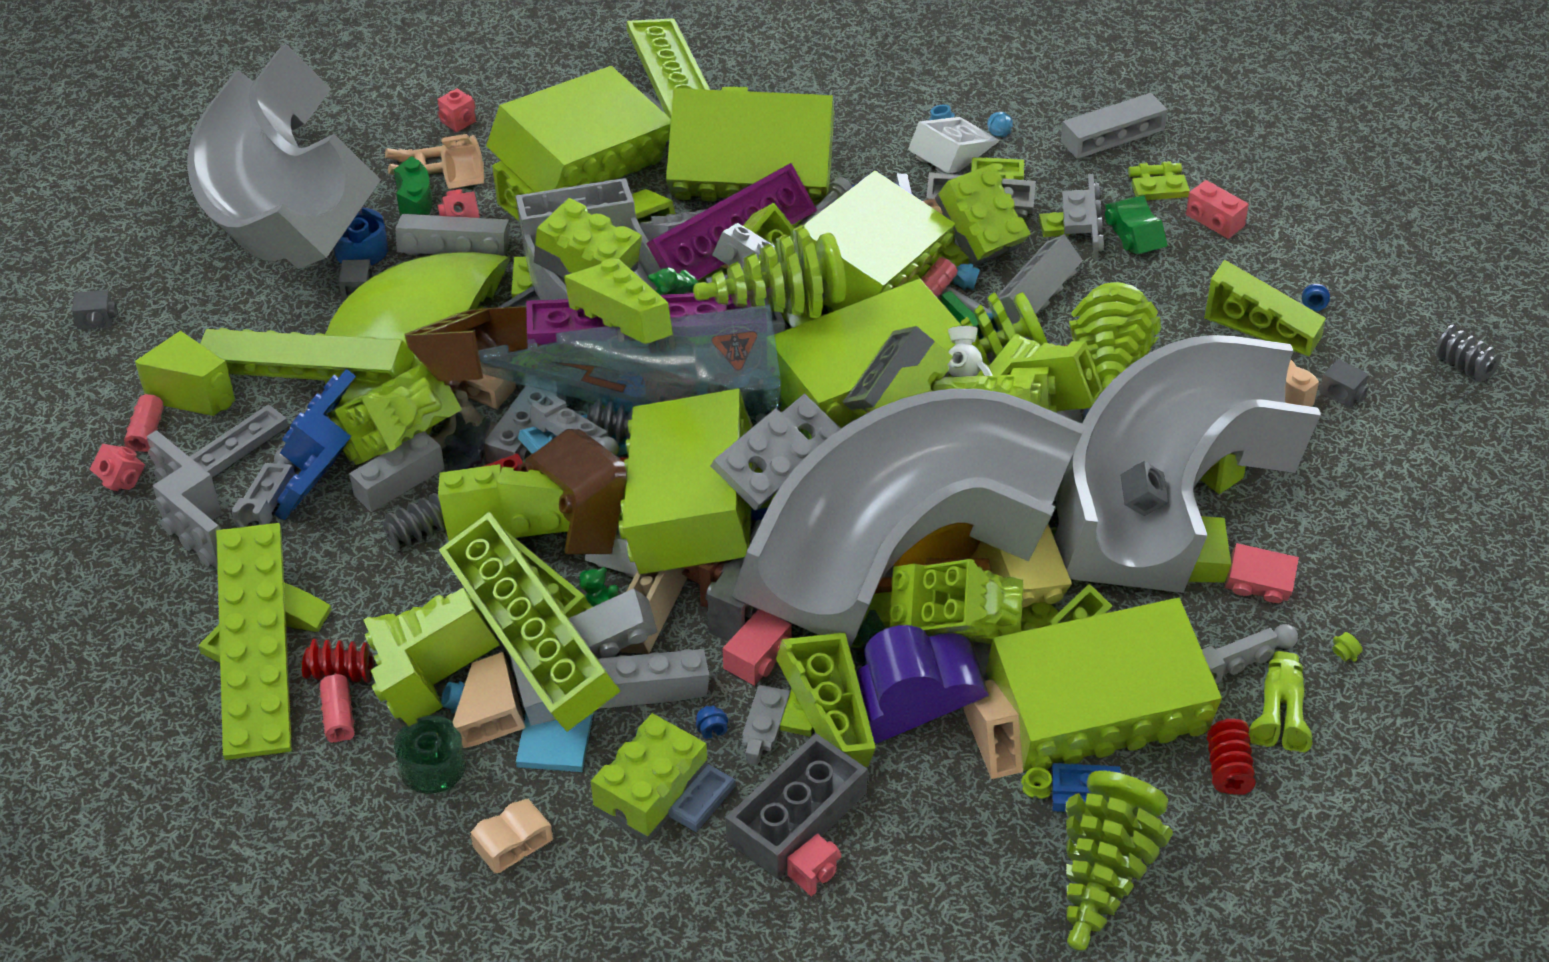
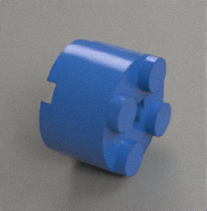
[333,208,389,265]

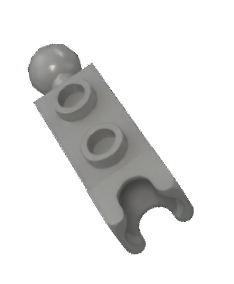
[530,395,619,456]
[232,448,296,528]
[1202,624,1298,683]

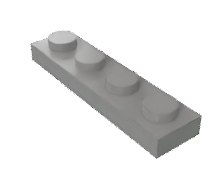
[190,405,288,478]

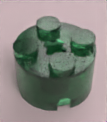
[394,715,466,794]

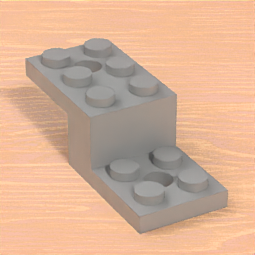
[710,394,841,511]
[146,430,222,570]

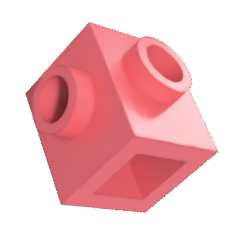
[437,88,476,132]
[438,189,480,218]
[89,444,145,491]

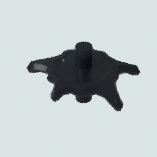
[442,412,491,472]

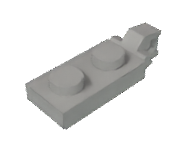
[742,685,790,765]

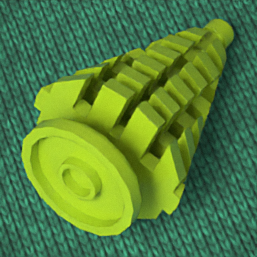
[693,225,846,318]
[1069,282,1161,390]
[960,292,1048,365]
[1066,771,1173,951]

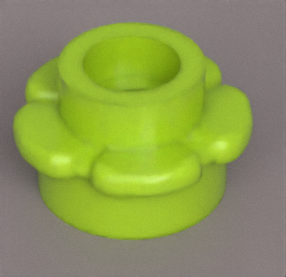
[1332,632,1363,662]
[1021,767,1052,799]

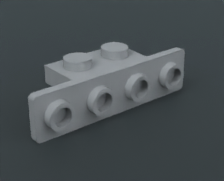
[1062,174,1104,261]

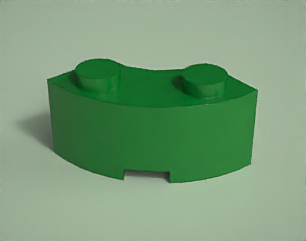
[394,156,432,216]
[1105,195,1168,254]

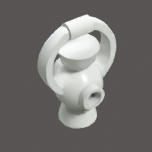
[944,326,993,377]

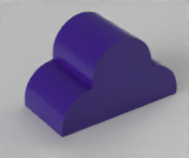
[856,625,989,744]

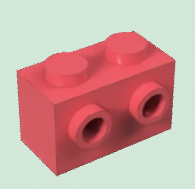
[1186,180,1249,239]
[1225,543,1299,603]
[722,609,792,686]

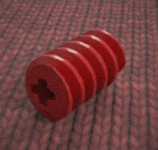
[302,638,374,683]
[1207,718,1256,795]

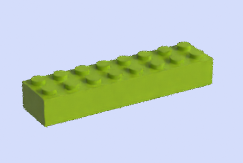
[439,512,621,732]

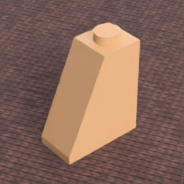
[452,652,526,748]
[964,679,1023,779]

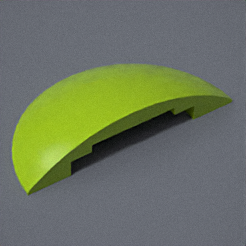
[324,252,510,443]

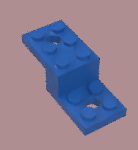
[274,369,356,520]

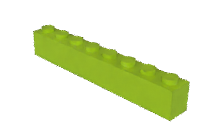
[200,328,414,384]

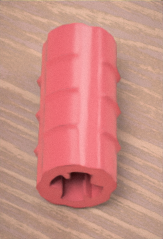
[921,257,958,298]
[124,394,164,452]
[320,674,355,743]

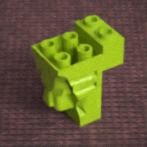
[977,334,1104,411]
[327,363,462,465]
[934,367,1057,413]
[890,559,1023,644]
[364,588,500,726]

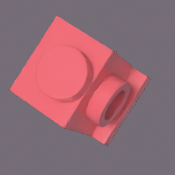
[787,834,842,896]

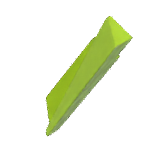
[505,530,593,619]

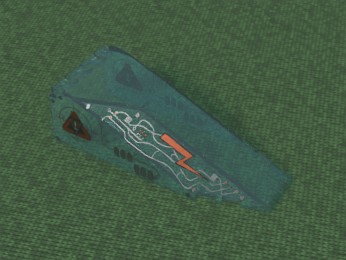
[478,305,782,416]

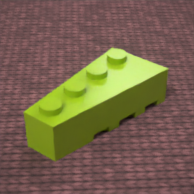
[496,467,625,538]
[776,633,876,767]

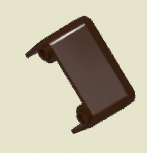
[404,306,547,386]
[520,429,627,554]

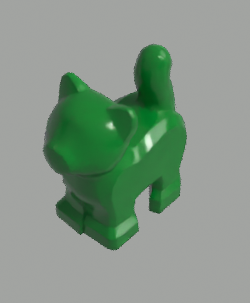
[648,267,699,295]
[579,567,620,607]

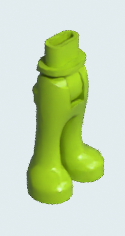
[1249,651,1312,753]

